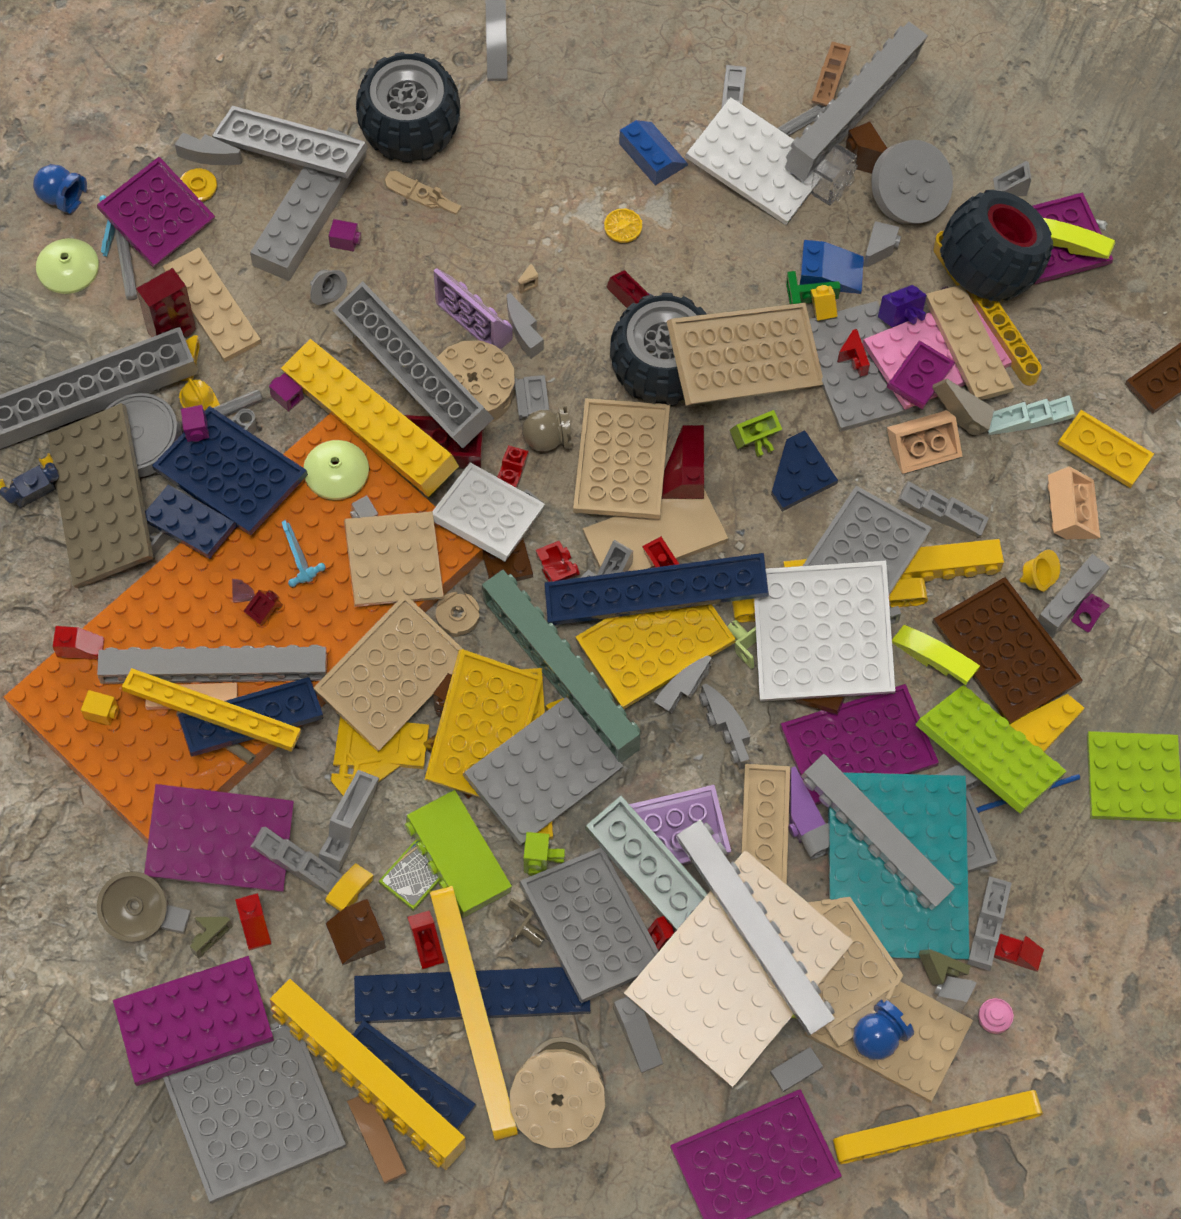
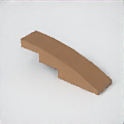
[811,42,851,106]
[347,1096,407,1184]

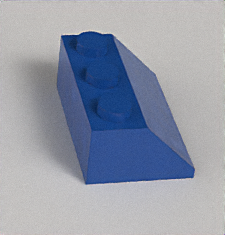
[619,120,688,186]

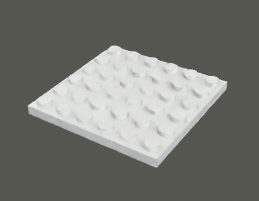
[754,561,895,701]

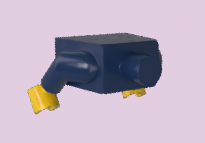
[0,453,59,509]

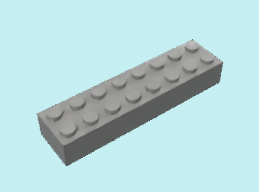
[250,127,366,281]

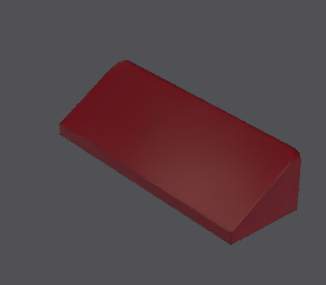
[606,270,650,308]

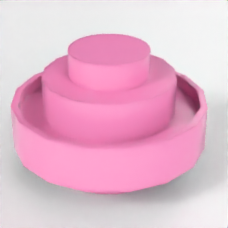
[978,998,1014,1034]

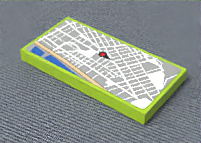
[379,840,440,911]

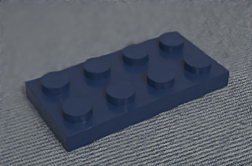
[145,485,237,559]

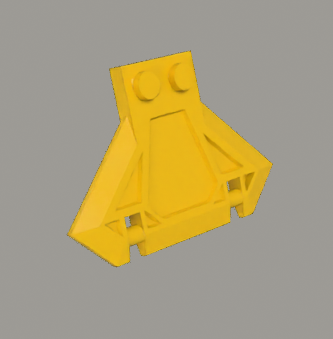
[331,716,429,796]

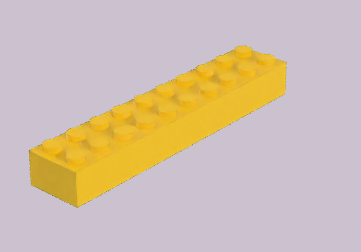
[281,339,459,497]
[270,979,466,1170]

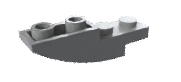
[699,684,750,770]

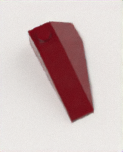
[662,425,704,499]

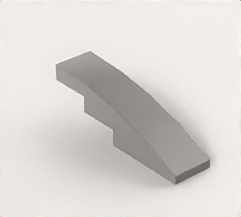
[721,65,746,109]
[897,481,989,537]
[251,827,343,894]
[967,876,1011,971]

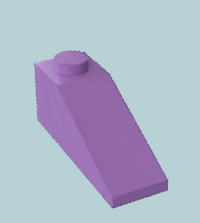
[788,766,825,843]

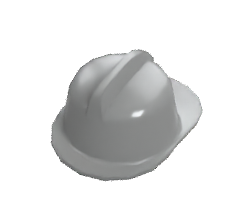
[310,270,347,305]

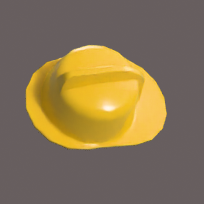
[179,378,220,411]
[1019,549,1060,592]

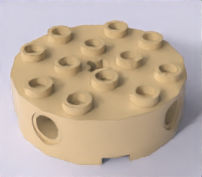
[437,340,515,423]
[510,1049,605,1148]

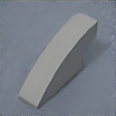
[485,0,508,81]
[319,770,379,872]

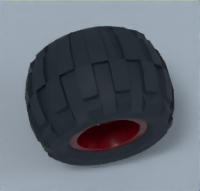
[940,189,1053,302]

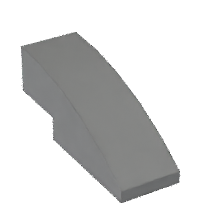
[175,133,242,165]
[507,293,544,359]
[654,655,714,713]

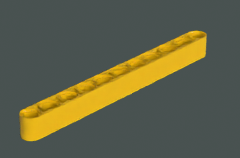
[430,886,518,1141]

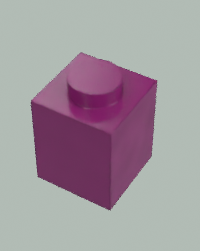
[328,219,361,252]
[269,373,304,412]
[181,405,209,442]

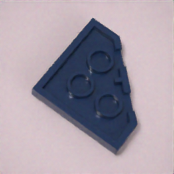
[771,430,838,512]

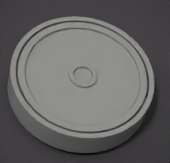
[871,140,953,225]
[105,393,182,477]

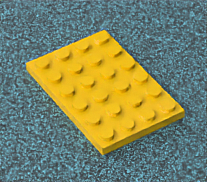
[575,604,736,709]
[424,649,543,798]

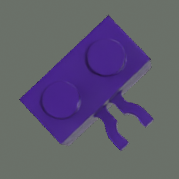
[878,285,927,327]

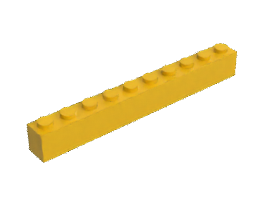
[782,539,1004,582]

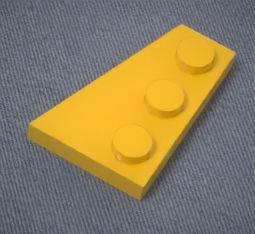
[1009,694,1084,752]

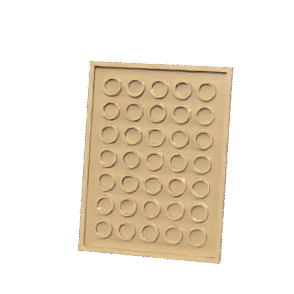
[623,850,854,1087]

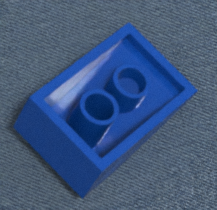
[799,240,864,294]

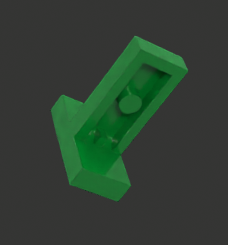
[786,271,841,305]

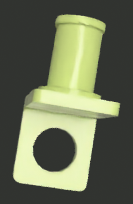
[727,620,757,669]

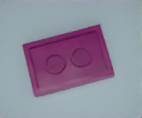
[887,340,955,410]

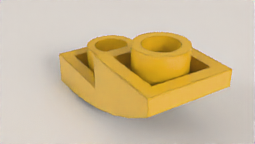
[325,863,373,911]

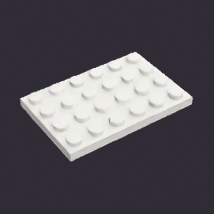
[685,97,831,225]

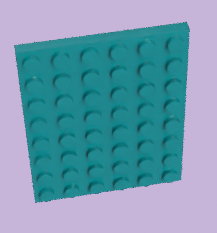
[828,773,969,960]

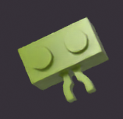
[729,410,783,457]
[524,832,565,876]

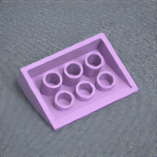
[433,268,513,350]
[629,785,731,865]

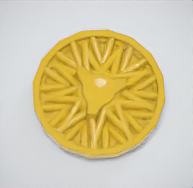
[180,168,217,202]
[604,208,642,243]

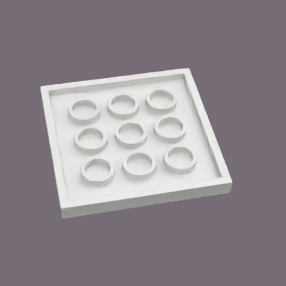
[432,463,545,561]

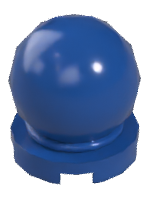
[33,164,87,213]
[853,999,914,1060]

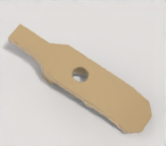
[384,171,461,215]

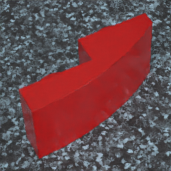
[497,445,529,488]

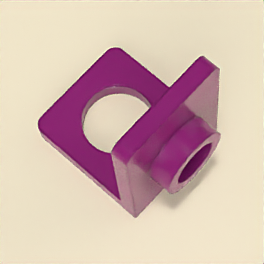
[1071,594,1110,632]

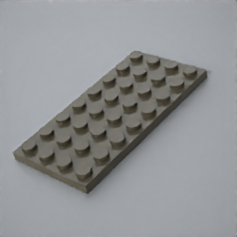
[48,403,153,588]

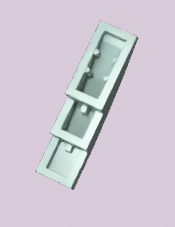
[988,395,1076,435]

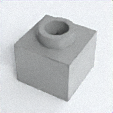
[350,495,378,518]

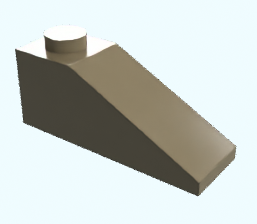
[932,379,994,436]

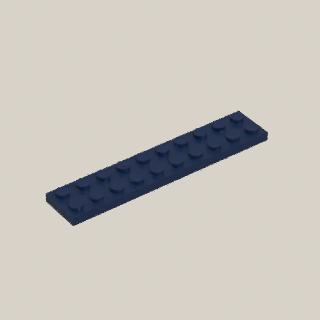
[545,553,769,625]
[354,967,591,1024]

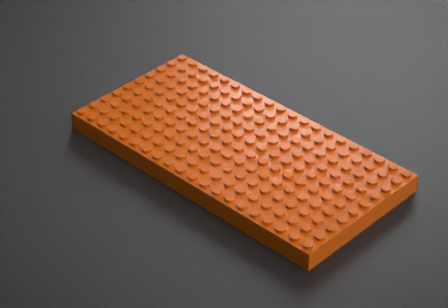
[3,413,483,844]

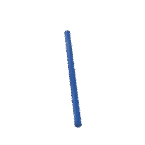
[976,774,1080,813]

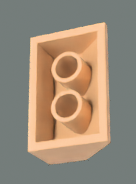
[887,410,963,474]
[1048,466,1100,539]

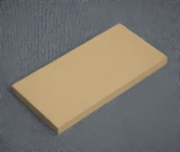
[583,489,728,571]

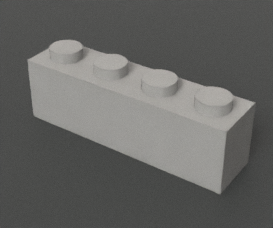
[1038,554,1110,638]

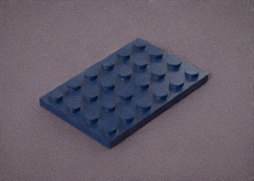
[152,406,308,536]

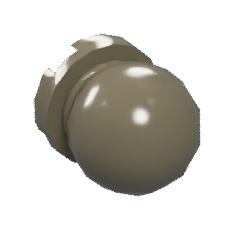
[522,406,573,452]

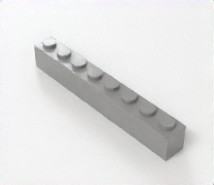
[801,754,955,910]

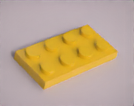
[1058,410,1154,488]

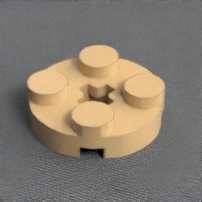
[436,592,479,637]

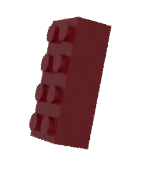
[136,268,196,338]
[404,415,484,468]

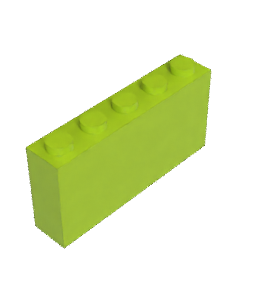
[405,790,512,919]

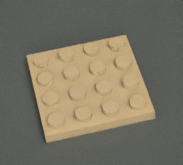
[344,512,444,607]

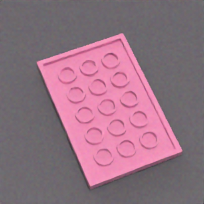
[862,304,1012,410]

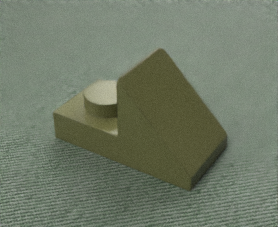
[190,917,233,959]
[919,949,971,985]

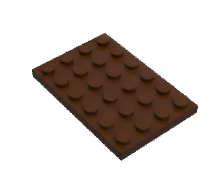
[933,577,1083,725]

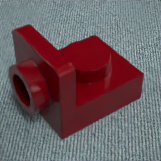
[244,590,283,625]

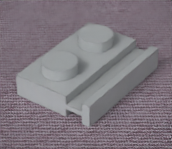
[514,375,549,419]

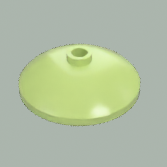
[36,238,99,294]
[304,440,369,500]

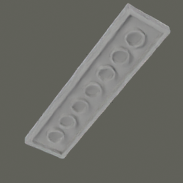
[212,106,368,178]

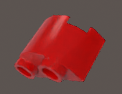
[535,541,580,582]

